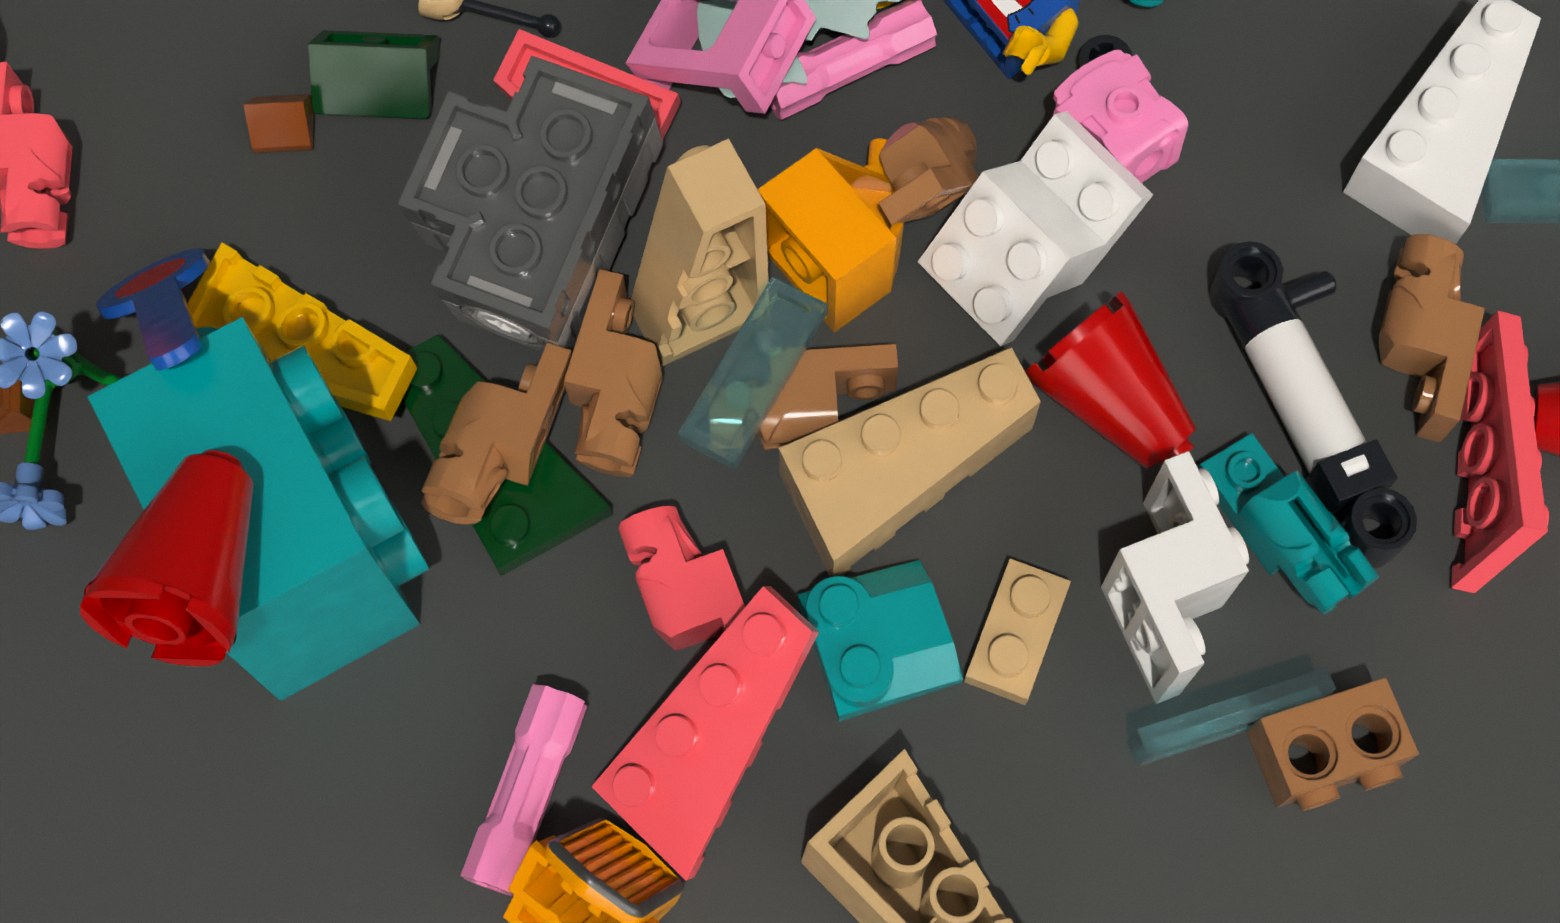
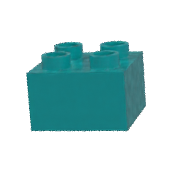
[87,317,430,701]

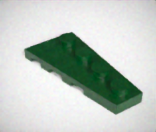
[402,334,613,576]

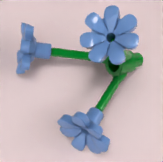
[0,312,122,530]

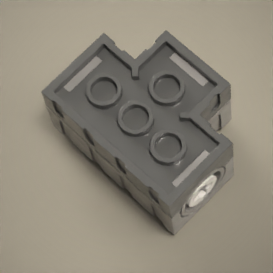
[397,55,663,359]

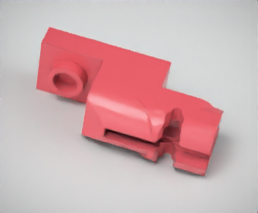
[0,62,73,249]
[618,506,745,650]

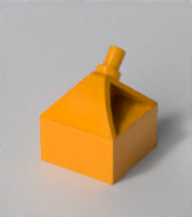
[757,138,904,333]

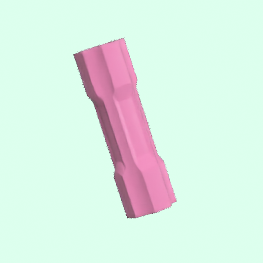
[770,0,937,120]
[460,684,588,896]

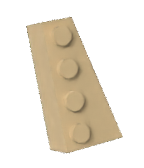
[631,138,770,367]
[779,347,1041,577]
[801,749,1014,923]

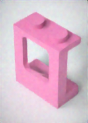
[626,0,816,114]

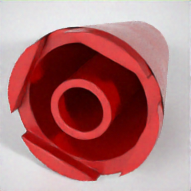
[1025,291,1196,469]
[80,450,254,666]

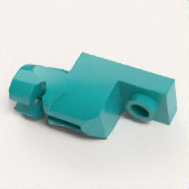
[1198,433,1380,615]

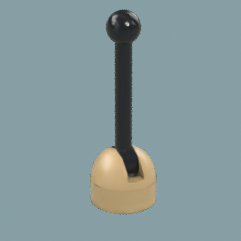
[418,0,560,38]

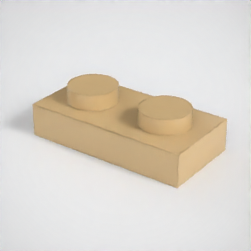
[964,559,1071,705]

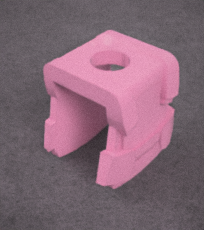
[1053,50,1188,183]

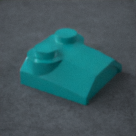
[798,560,963,722]

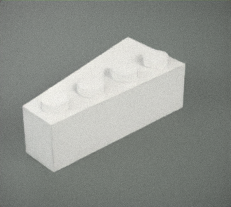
[1343,0,1541,244]

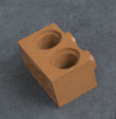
[1246,678,1419,812]

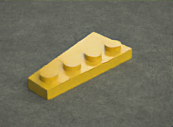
[187,242,418,422]

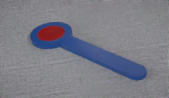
[96,248,210,370]

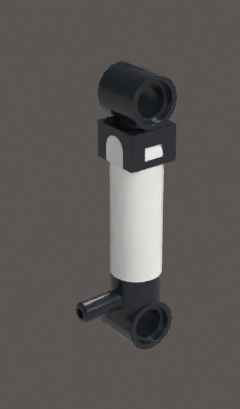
[1209,241,1417,568]

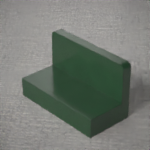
[308,30,439,119]

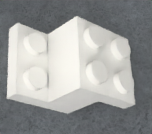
[918,111,1154,347]
[1101,451,1249,704]

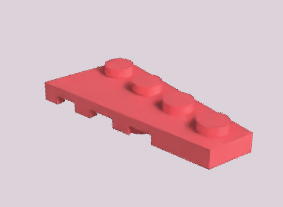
[1451,311,1549,594]
[591,586,819,881]

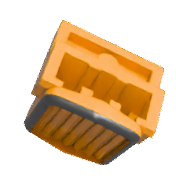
[503,818,684,923]

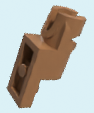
[879,117,979,225]
[1379,234,1485,443]
[564,269,663,478]
[421,343,571,525]
[708,344,898,453]

